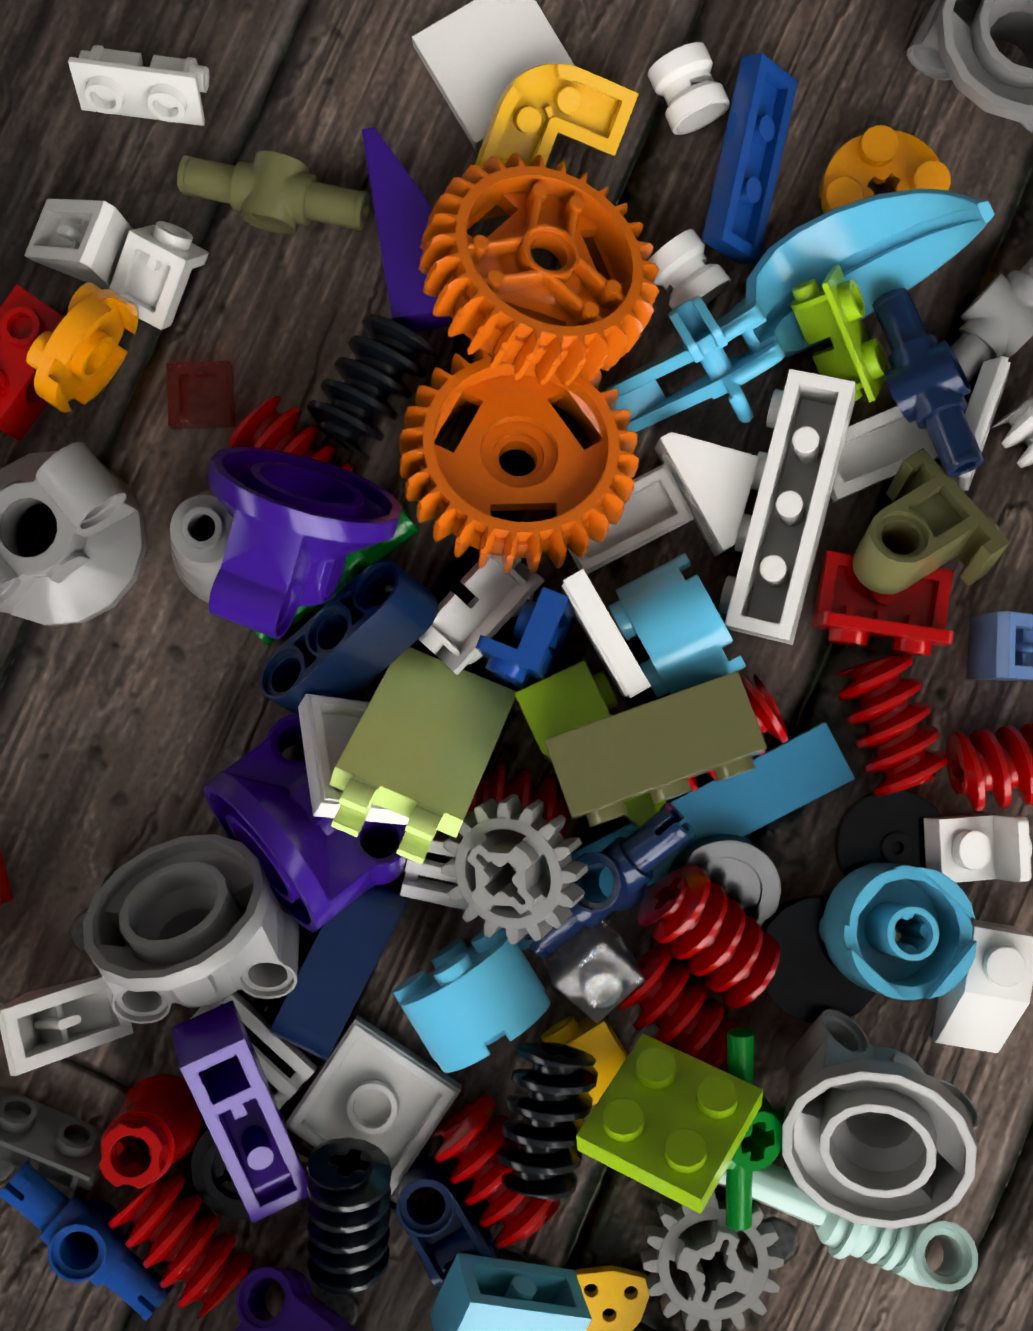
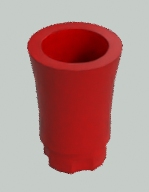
[99,1074,207,1189]

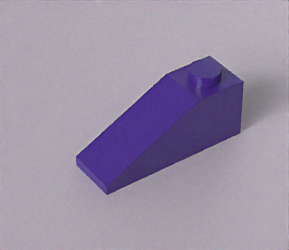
[362,127,453,332]
[171,1000,309,1223]

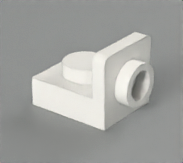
[109,221,209,330]
[924,813,1032,883]

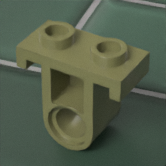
[852,448,1010,594]

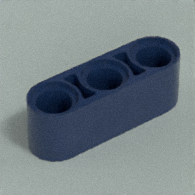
[259,559,438,714]
[269,883,410,1062]

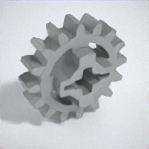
[441,794,588,944]
[641,1192,784,1331]

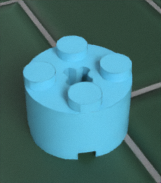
[608,553,746,699]
[819,862,977,1001]
[392,928,550,1073]

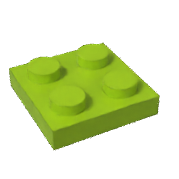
[576,1033,763,1214]

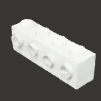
[719,369,856,645]

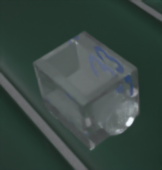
[543,920,645,1024]

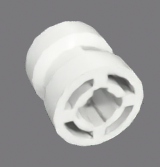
[648,42,731,135]
[648,229,731,310]

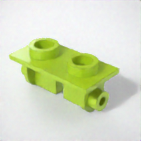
[790,264,888,402]

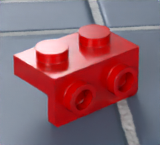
[811,551,954,656]

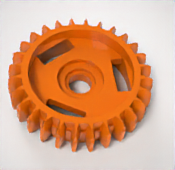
[418,153,659,386]
[399,348,639,574]

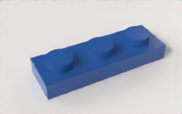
[702,53,798,264]

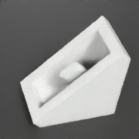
[24,199,133,289]
[654,432,760,557]
[0,975,133,1076]

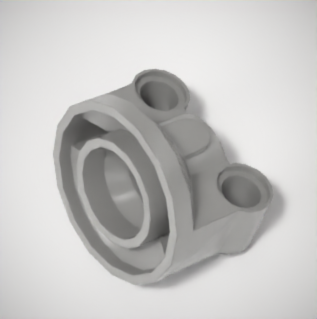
[907,0,1033,133]
[0,442,147,626]
[83,834,300,1024]
[782,1009,980,1229]

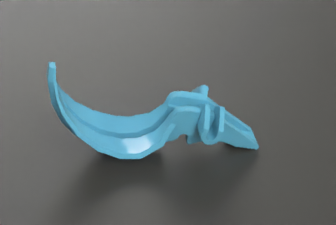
[603,189,995,433]

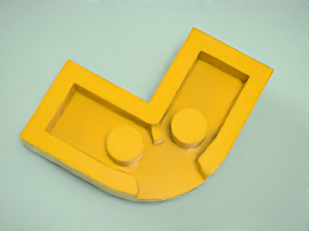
[475,64,639,169]

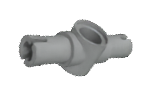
[951,256,1033,383]

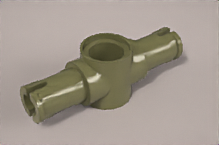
[177,151,371,234]

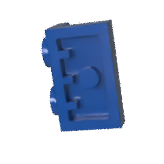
[475,587,576,688]

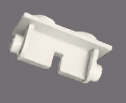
[68,45,209,126]
[418,555,545,675]

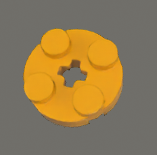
[819,125,951,214]
[26,282,139,413]

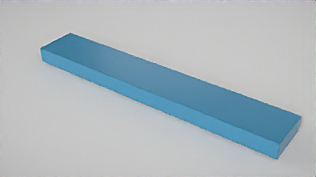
[517,722,855,951]

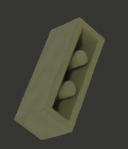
[544,671,767,827]

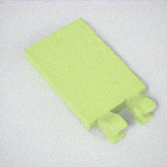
[329,647,516,864]

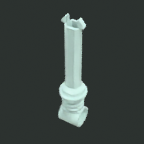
[718,1163,978,1292]

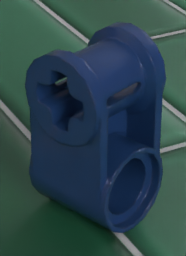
[396,1156,501,1291]

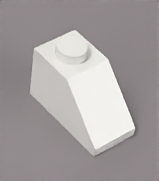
[932,919,1033,1053]

